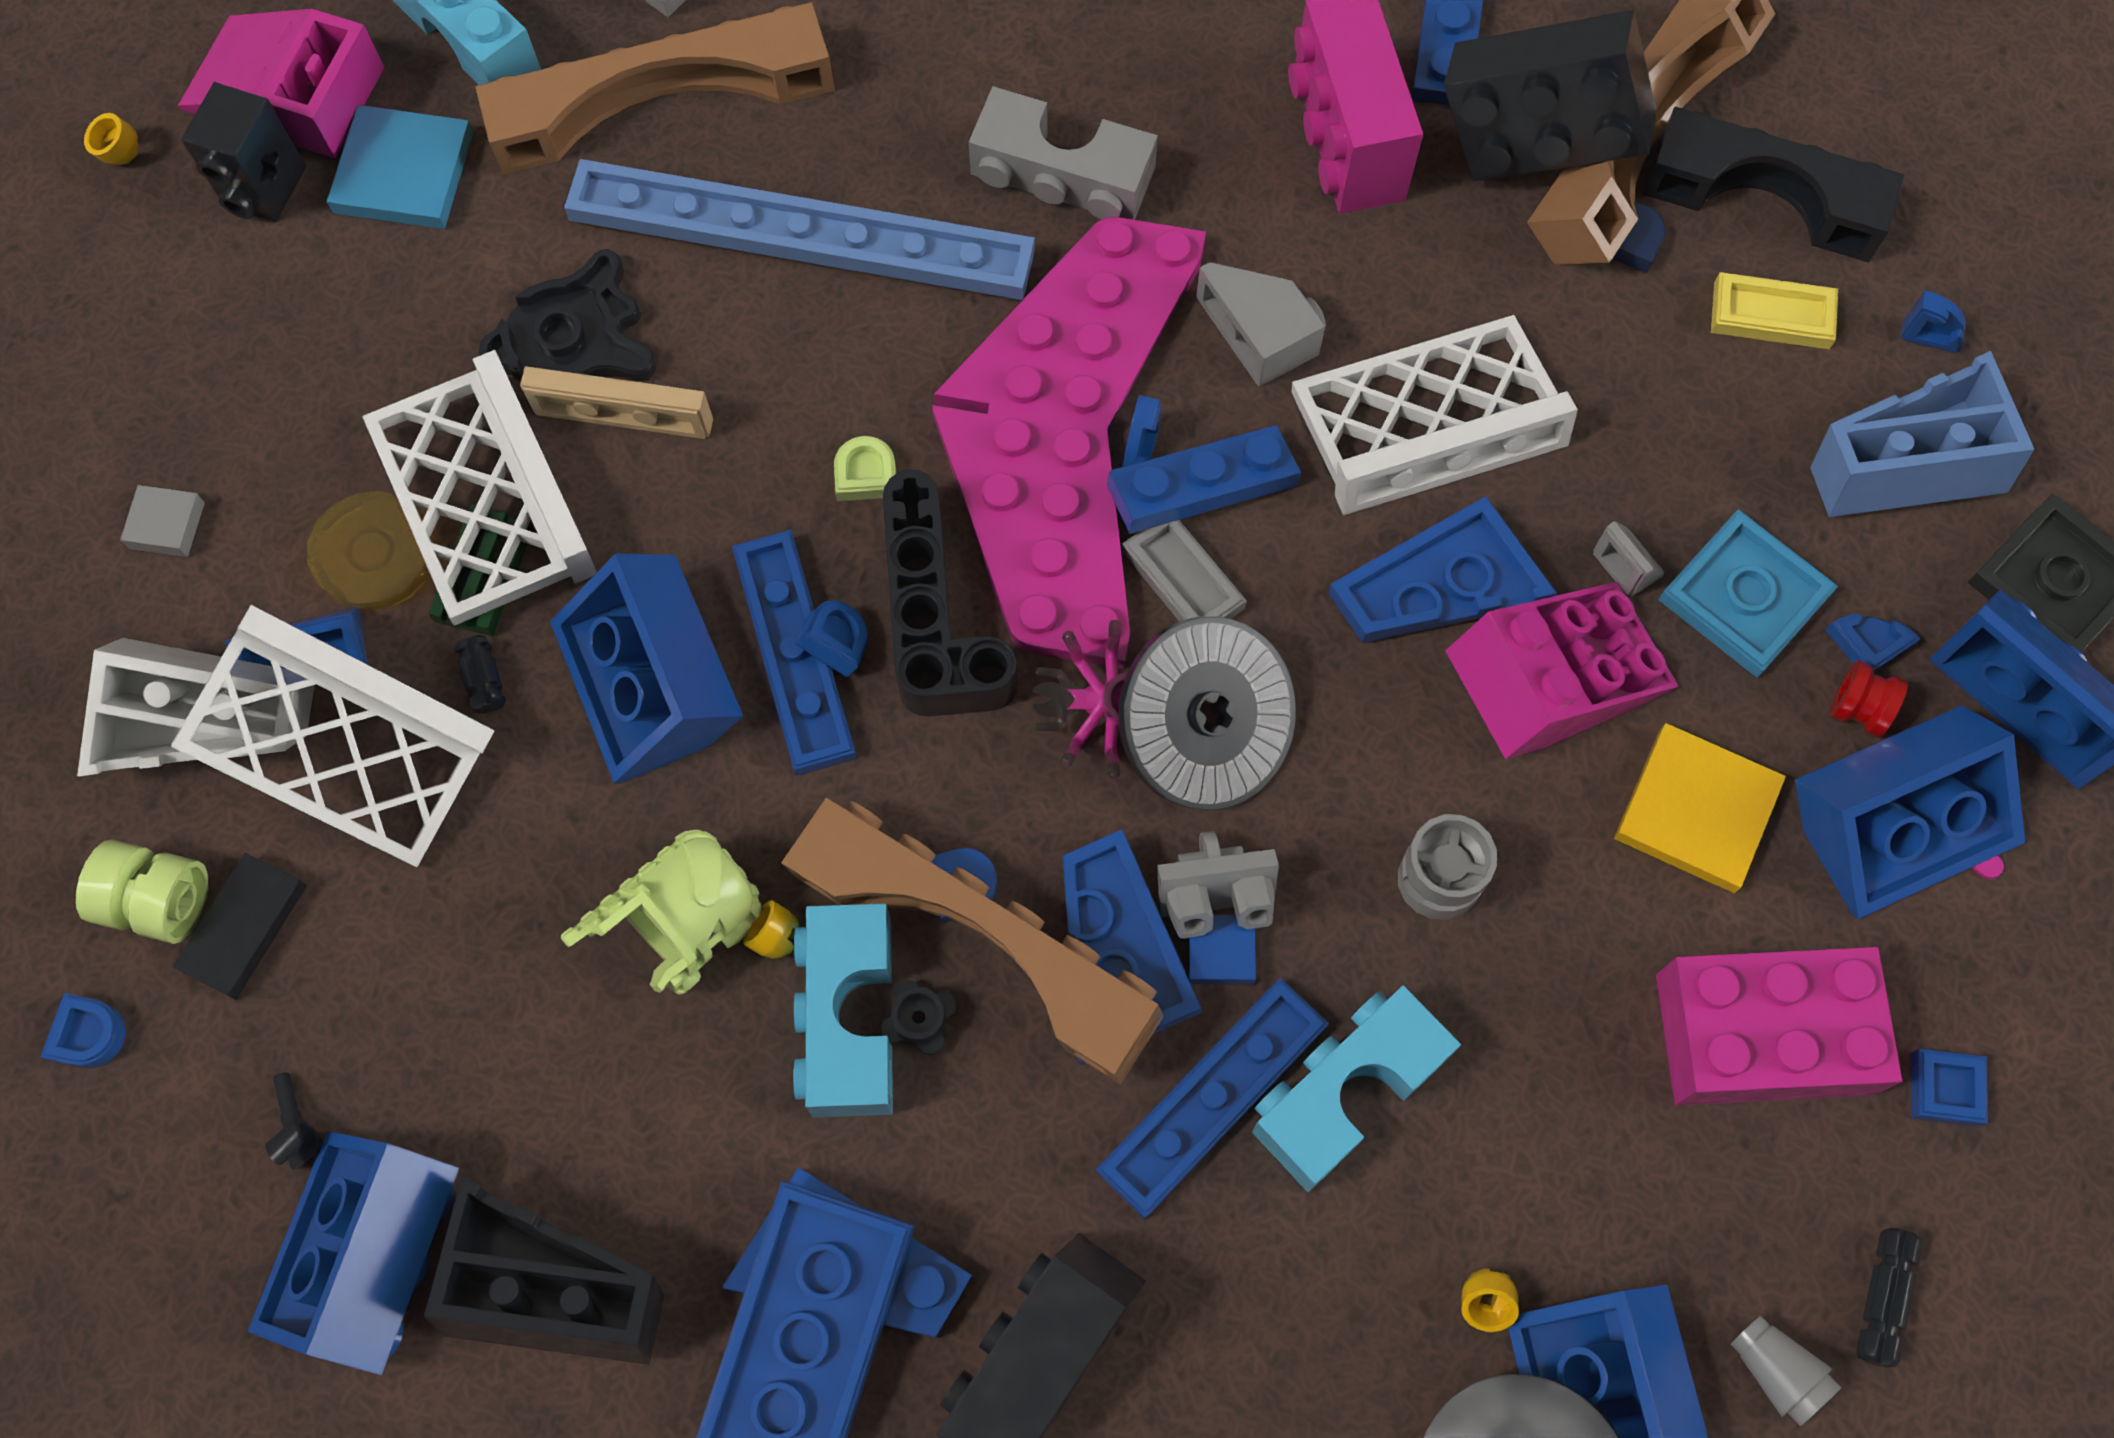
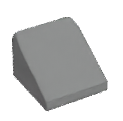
[1593,521,1665,597]

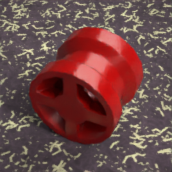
[1829,660,1908,738]

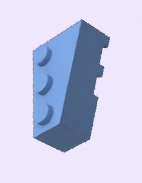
[1810,351,2035,517]

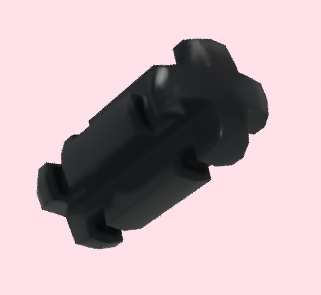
[454,635,506,714]

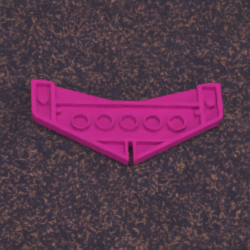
[932,217,1206,669]

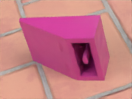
[178,9,385,159]
[1445,581,1679,759]

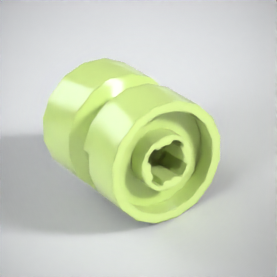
[76,839,208,944]

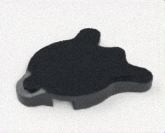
[479,249,656,381]

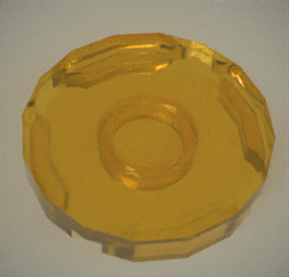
[307,491,435,611]

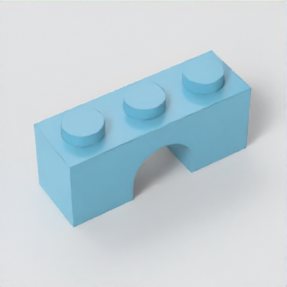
[393,0,541,85]
[793,904,893,1117]
[1252,985,1461,1193]

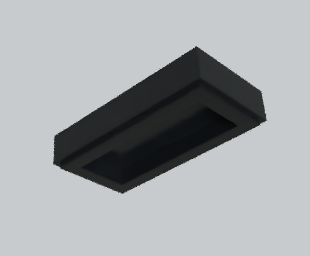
[172,853,307,1000]

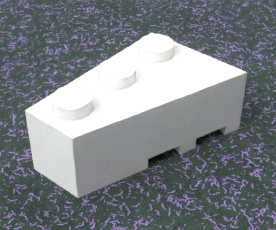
[77,638,314,776]

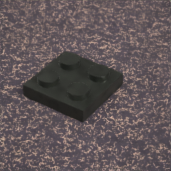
[1967,493,2114,652]

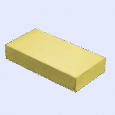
[1711,272,1838,349]

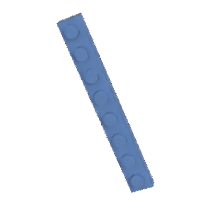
[564,159,1035,300]

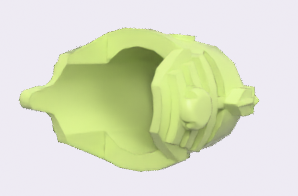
[561,829,762,995]

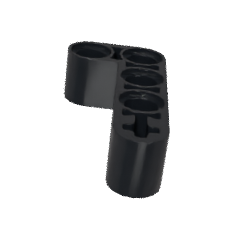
[883,469,1018,717]

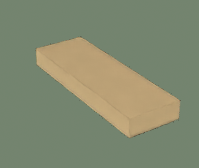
[520,366,713,439]

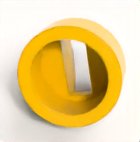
[84,113,139,166]
[743,900,800,959]
[1462,1268,1519,1332]

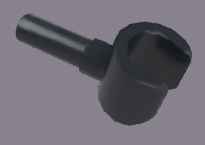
[265,1072,322,1170]

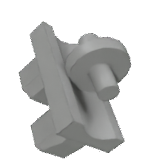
[1156,831,1279,939]

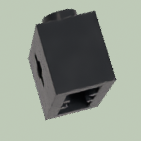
[181,82,307,222]

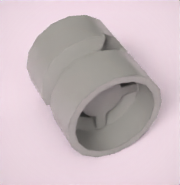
[1398,814,1497,920]

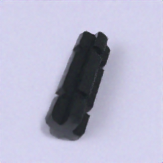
[1856,1228,1923,1368]

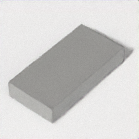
[1122,520,1247,622]

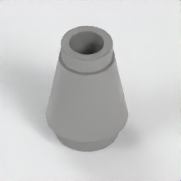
[1730,1315,1842,1427]

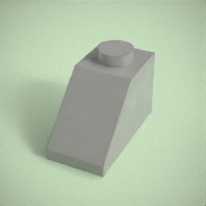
[1196,262,1326,387]

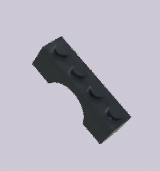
[1642,106,1904,263]

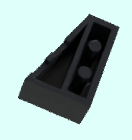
[424,1177,665,1365]
[936,1233,1146,1438]

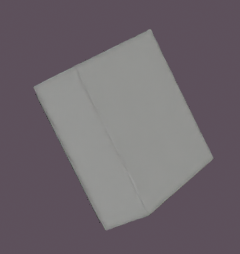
[120,485,205,557]

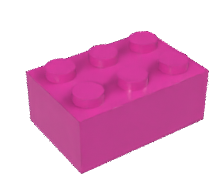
[1288,0,1423,214]
[1656,947,1903,1106]

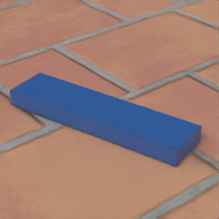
[732,530,857,776]
[1096,978,1329,1220]

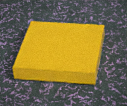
[1614,723,1786,894]

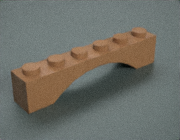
[1527,0,1775,265]
[475,2,835,175]
[781,798,1164,1085]

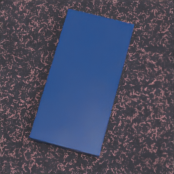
[696,1181,916,1438]

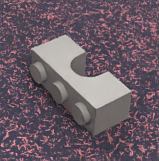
[968,86,1158,220]

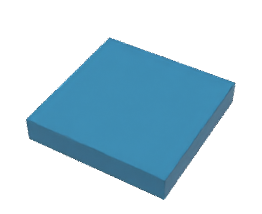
[327,105,474,229]
[1658,509,1838,678]

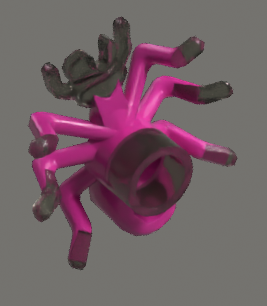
[1032,620,1128,778]

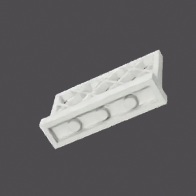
[1291,315,1578,516]
[362,350,597,626]
[170,605,494,867]

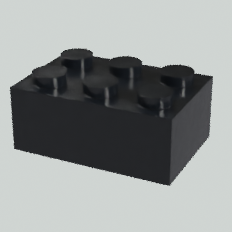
[1444,10,1657,182]

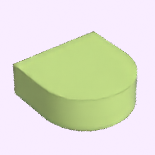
[834,436,896,501]

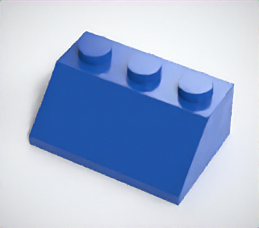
[550,553,743,784]
[1929,589,2114,789]
[1795,705,2025,919]
[247,1131,459,1375]
[1508,1285,1708,1438]

